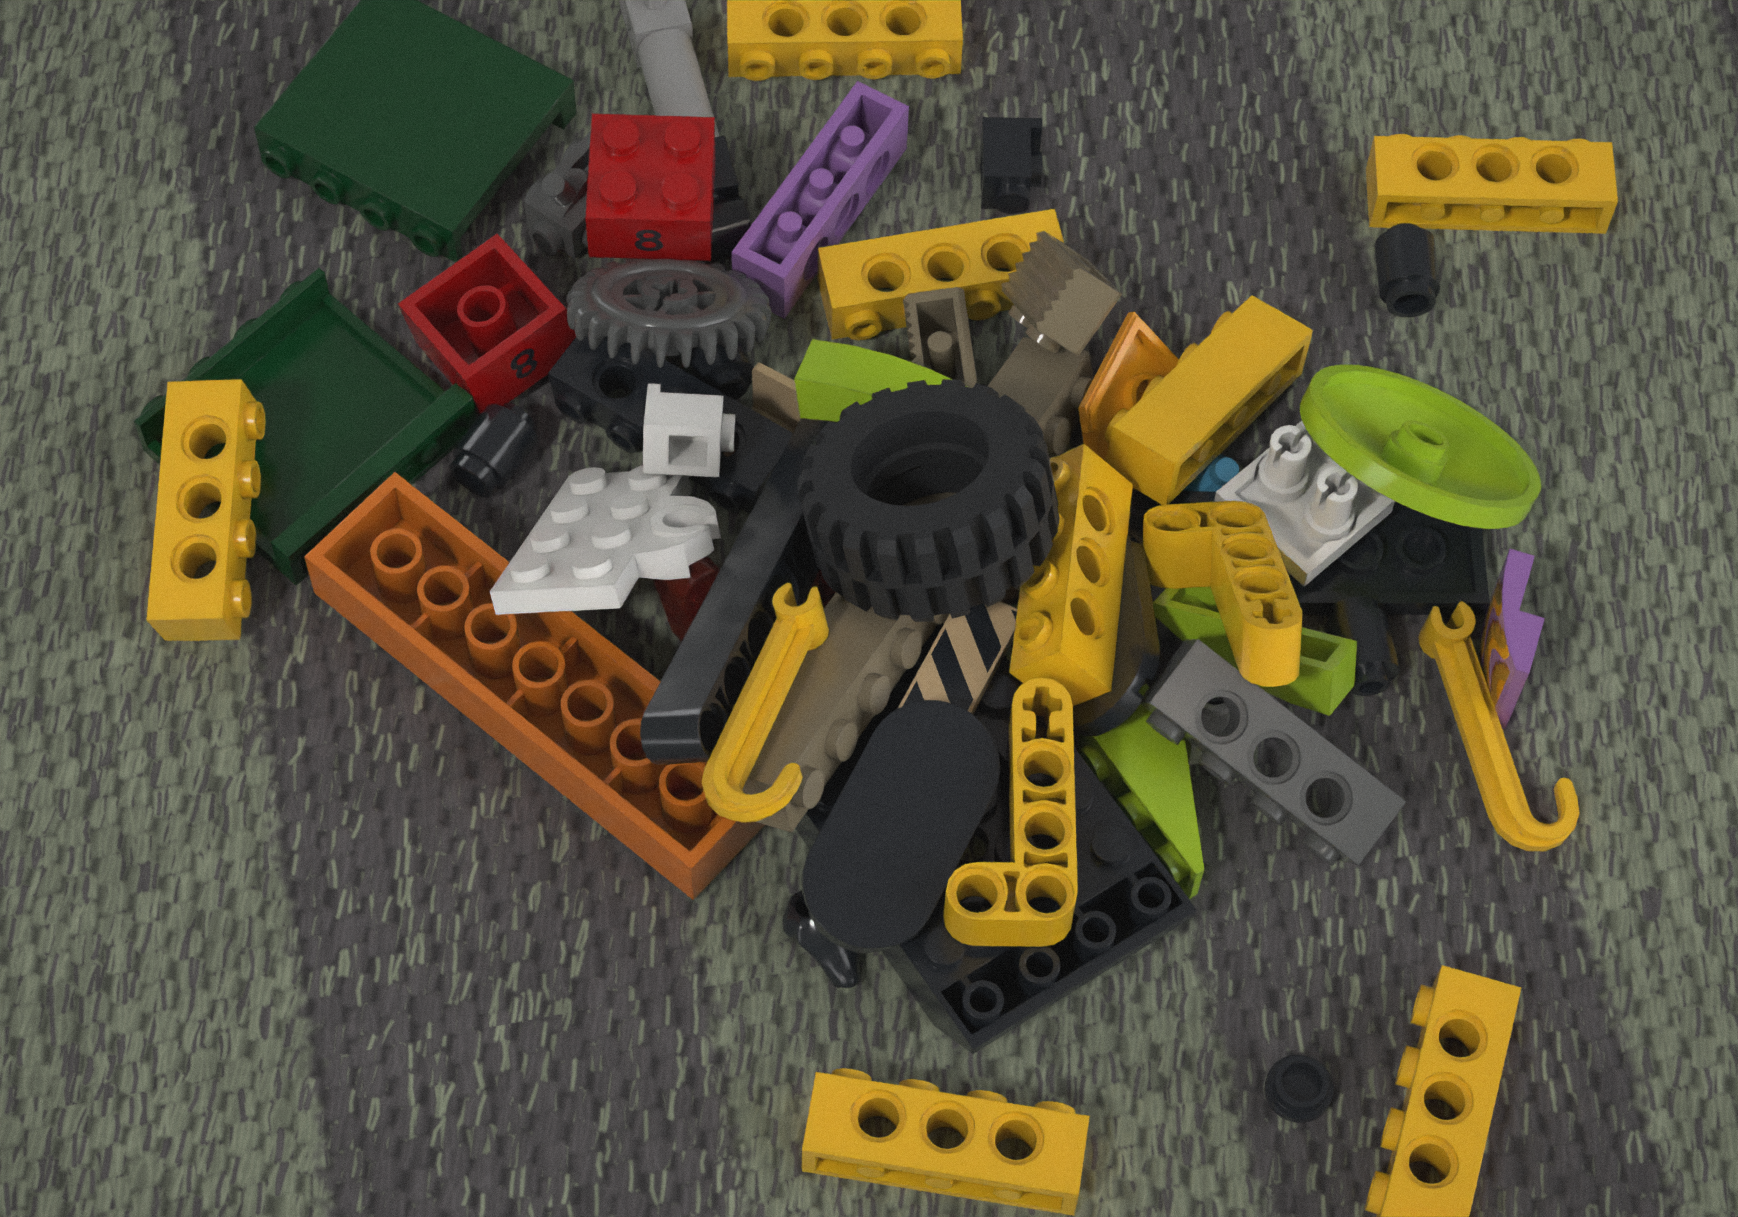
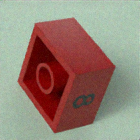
[585,113,715,261]
[398,234,576,415]

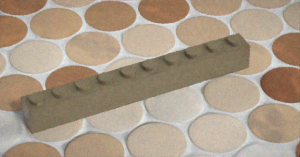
[743,337,1094,833]

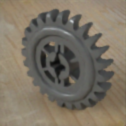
[566,258,771,368]

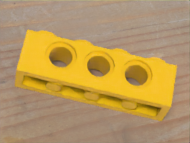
[727,0,963,81]
[1366,134,1618,234]
[817,209,1065,340]
[146,379,266,641]
[1009,444,1133,707]
[1365,965,1521,1217]
[802,1068,1090,1216]

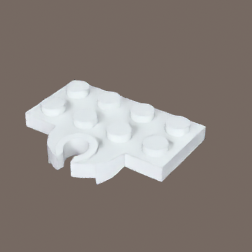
[490,465,721,615]

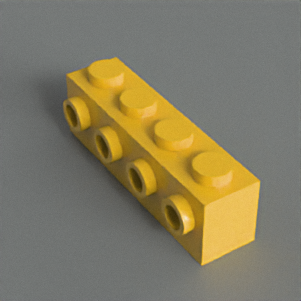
[1105,295,1313,505]

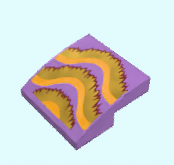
[1480,548,1545,729]

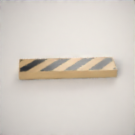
[898,601,1017,714]

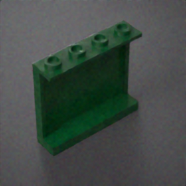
[254,0,577,263]
[134,267,477,586]

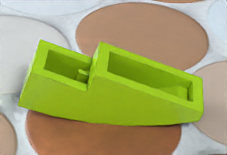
[794,339,967,422]
[1153,587,1357,716]

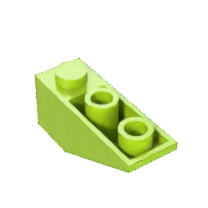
[1077,684,1204,899]

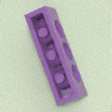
[732,81,909,319]

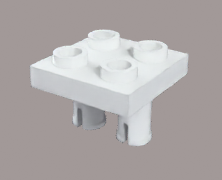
[1214,421,1395,586]

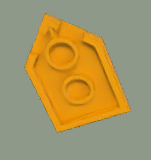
[1078,311,1179,489]

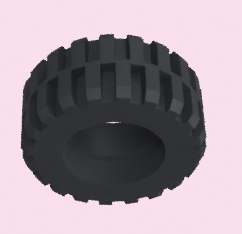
[798,379,1060,622]

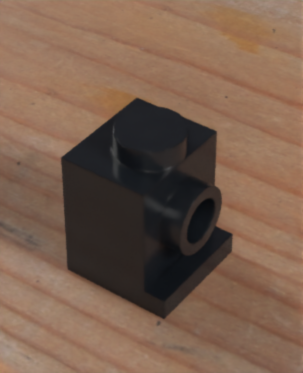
[980,117,1042,214]

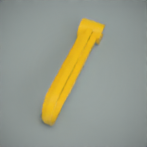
[701,583,829,823]
[1418,601,1579,851]

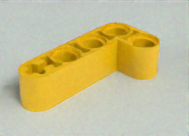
[1143,501,1302,687]
[943,677,1078,947]

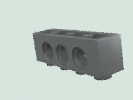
[1141,639,1406,866]

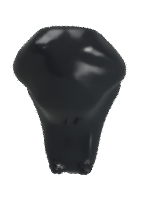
[782,890,861,988]

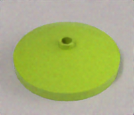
[1300,364,1541,529]

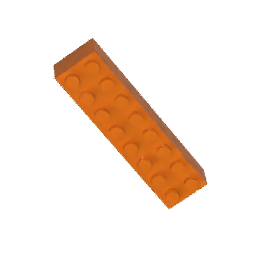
[304,472,765,900]

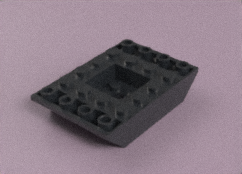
[795,622,1197,1054]

